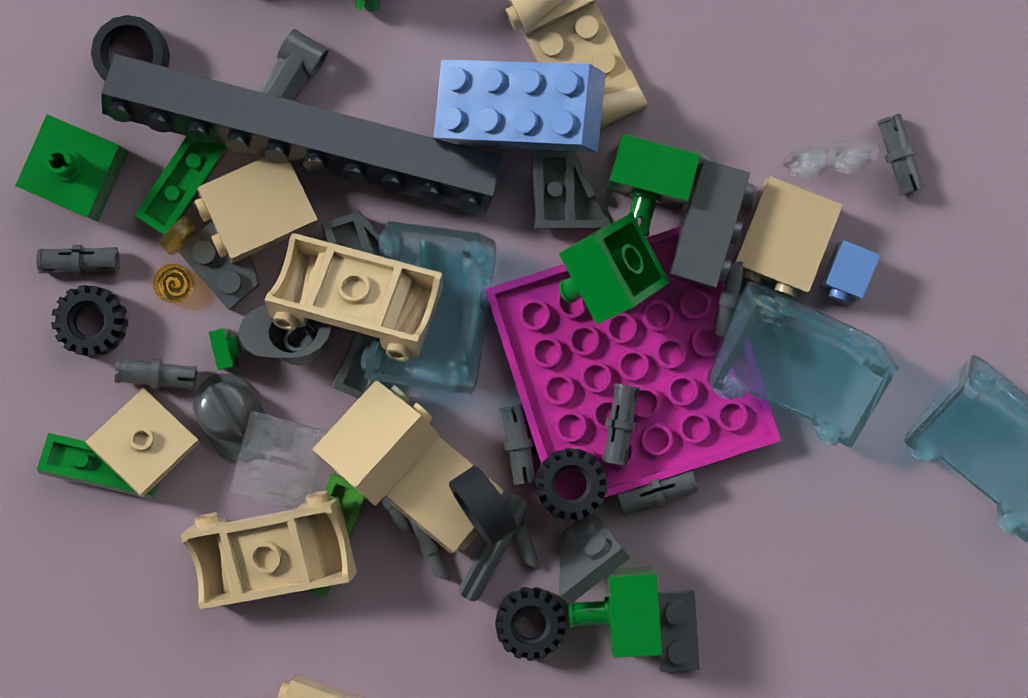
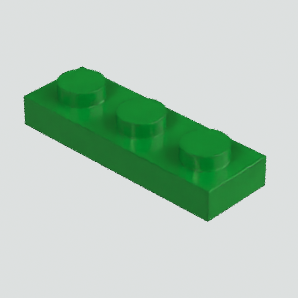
[134,136,228,238]
[37,433,159,500]

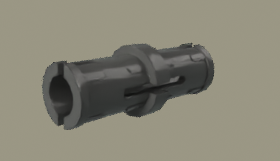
[877,113,925,196]
[36,245,120,276]
[115,358,197,391]
[602,383,640,466]
[499,404,536,485]
[617,470,698,515]

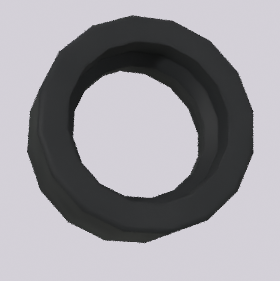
[91,15,170,81]
[449,465,517,546]

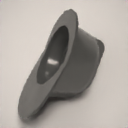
[239,305,332,366]
[193,373,271,462]

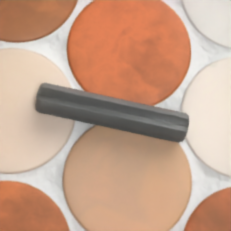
[459,494,529,602]

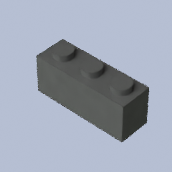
[667,159,754,290]

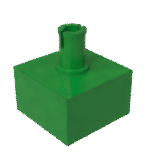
[15,114,129,222]
[606,134,700,236]
[558,213,670,325]
[569,566,662,658]

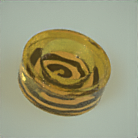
[159,217,196,255]
[153,264,194,303]

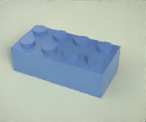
[433,59,606,152]

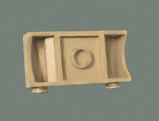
[505,0,648,130]
[265,233,443,362]
[180,491,357,610]

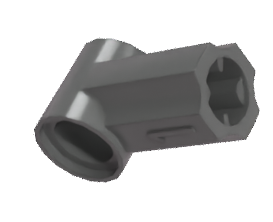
[259,29,329,101]

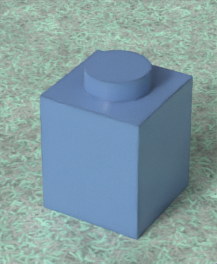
[820,240,880,304]

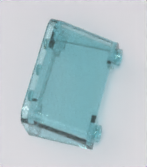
[361,221,496,395]
[709,282,899,448]
[904,355,1028,543]

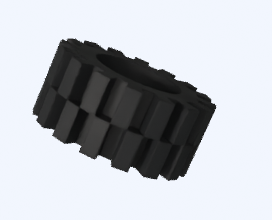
[51,285,128,356]
[535,448,607,521]
[495,587,566,661]

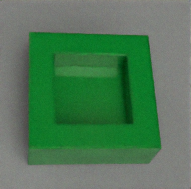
[208,328,242,371]

